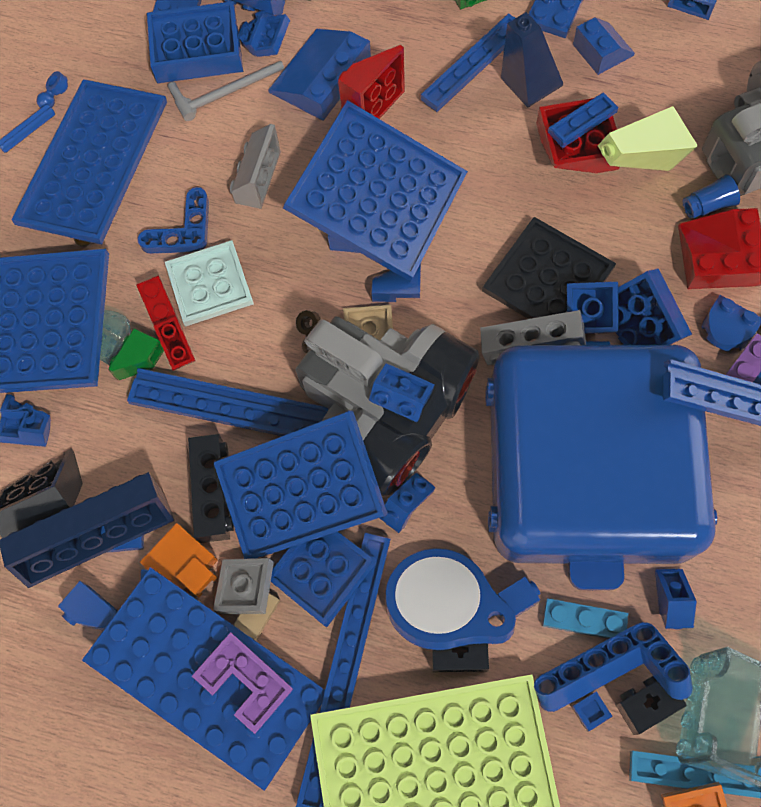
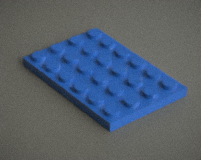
[214,411,388,559]

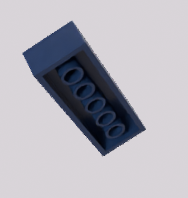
[0,472,174,588]

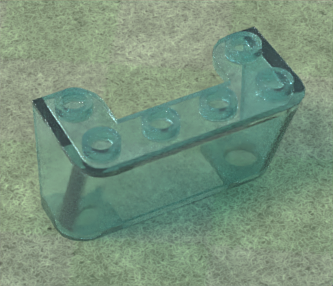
[676,647,761,788]

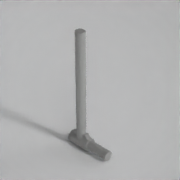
[168,61,284,121]

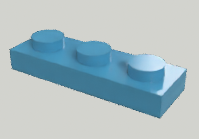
[542,598,628,639]

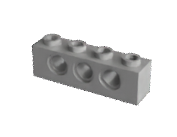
[480,310,586,365]

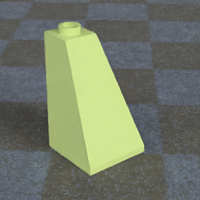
[598,106,698,171]

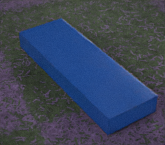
[548,92,619,148]

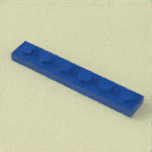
[421,13,515,112]

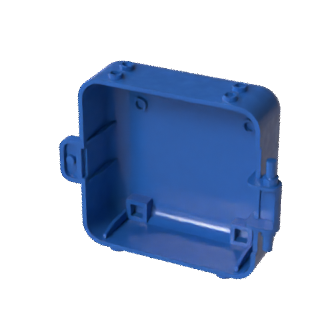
[485,341,717,591]

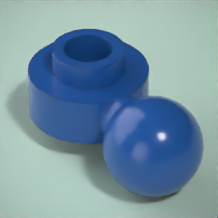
[36,71,68,108]

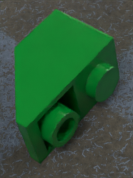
[108,329,164,380]

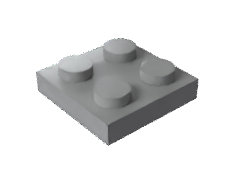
[213,558,274,614]

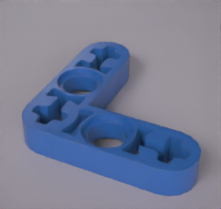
[138,187,209,254]

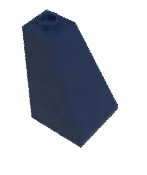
[501,12,563,108]

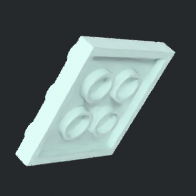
[165,240,254,327]

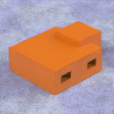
[140,523,218,598]

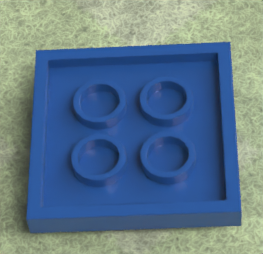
[271,532,377,627]

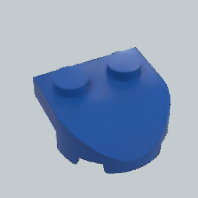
[239,10,290,57]
[701,295,761,351]

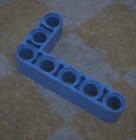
[534,622,693,712]

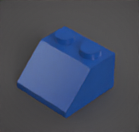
[573,17,635,75]

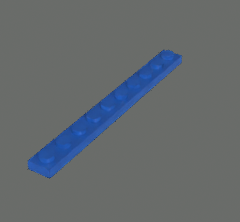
[296,533,391,807]

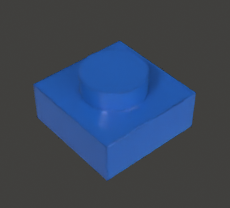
[572,691,613,732]

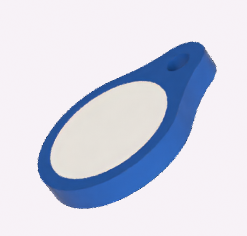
[386,549,516,650]

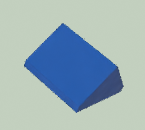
[567,282,618,334]

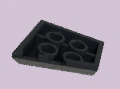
[0,448,83,538]

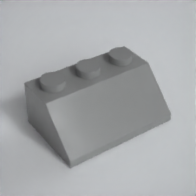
[230,124,281,209]

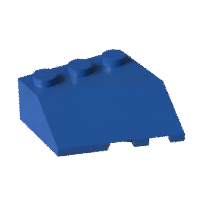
[616,268,692,345]

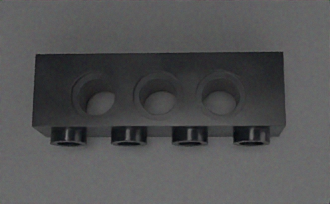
[188,434,234,543]

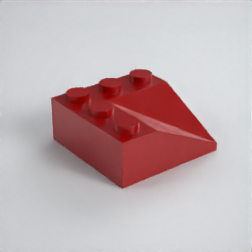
[338,45,405,119]
[536,98,620,173]
[678,208,761,289]

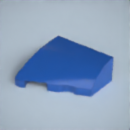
[372,263,421,302]
[0,394,51,447]

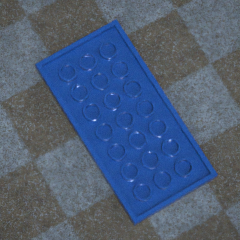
[12,79,167,245]
[82,567,325,791]

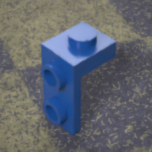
[380,473,435,533]

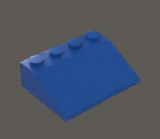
[147,1,244,84]
[268,29,371,121]

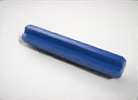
[0,104,55,153]

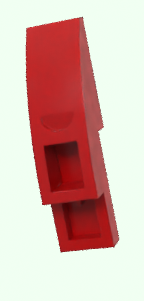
[136,275,196,371]

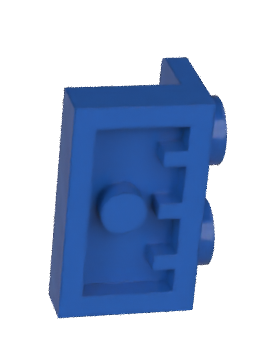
[369,363,435,422]

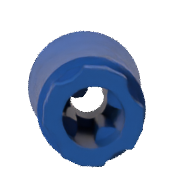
[683,174,740,219]

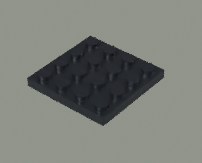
[482,217,616,337]

